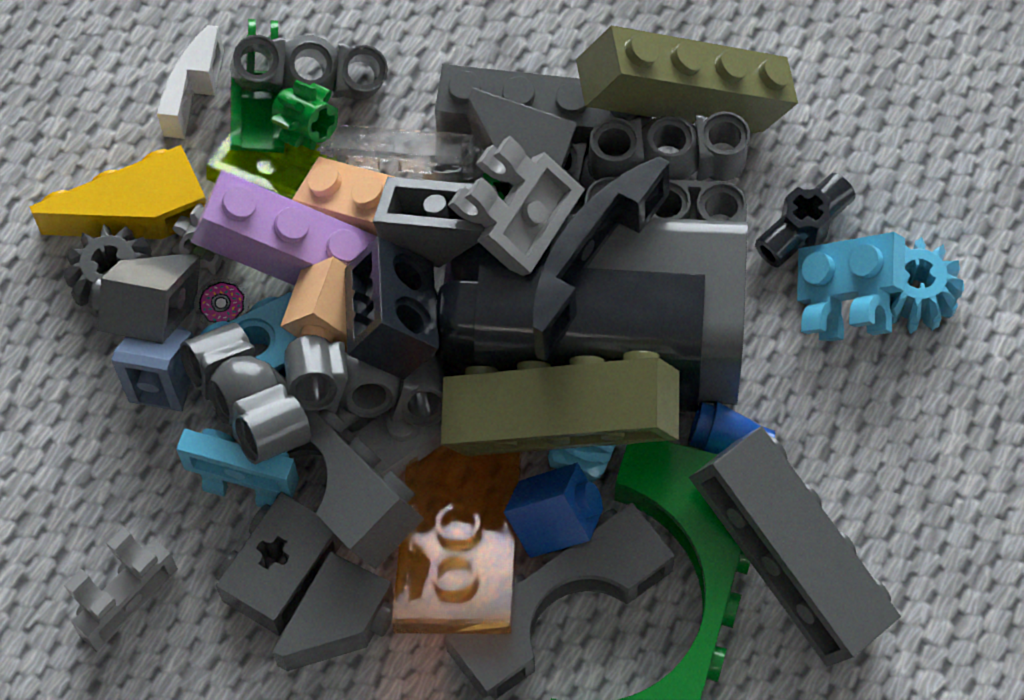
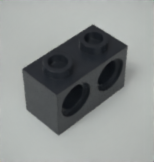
[345,236,440,380]

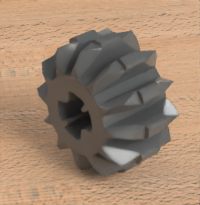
[64,224,153,318]

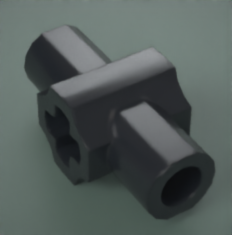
[755,173,856,268]

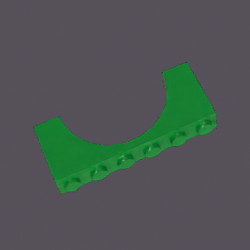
[551,441,750,700]

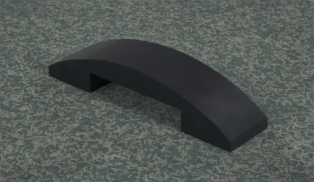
[533,157,669,362]

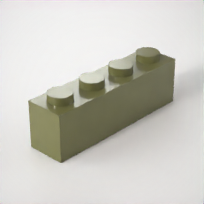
[576,25,798,133]
[441,351,679,456]

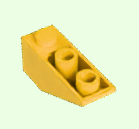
[29,145,207,239]

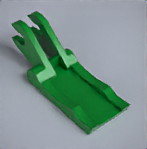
[230,19,285,153]

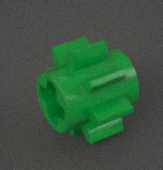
[271,80,338,150]

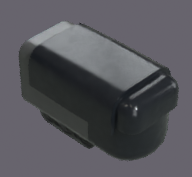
[436,177,748,412]

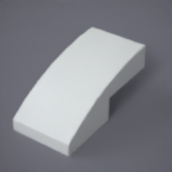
[157,25,224,139]

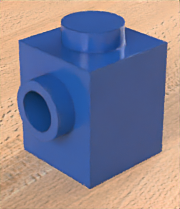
[503,462,604,558]

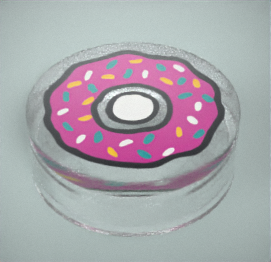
[194,278,251,328]

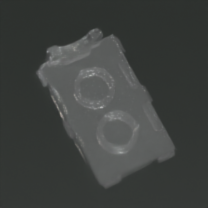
[316,125,484,174]

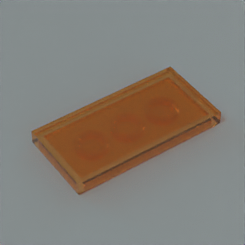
[392,445,522,634]

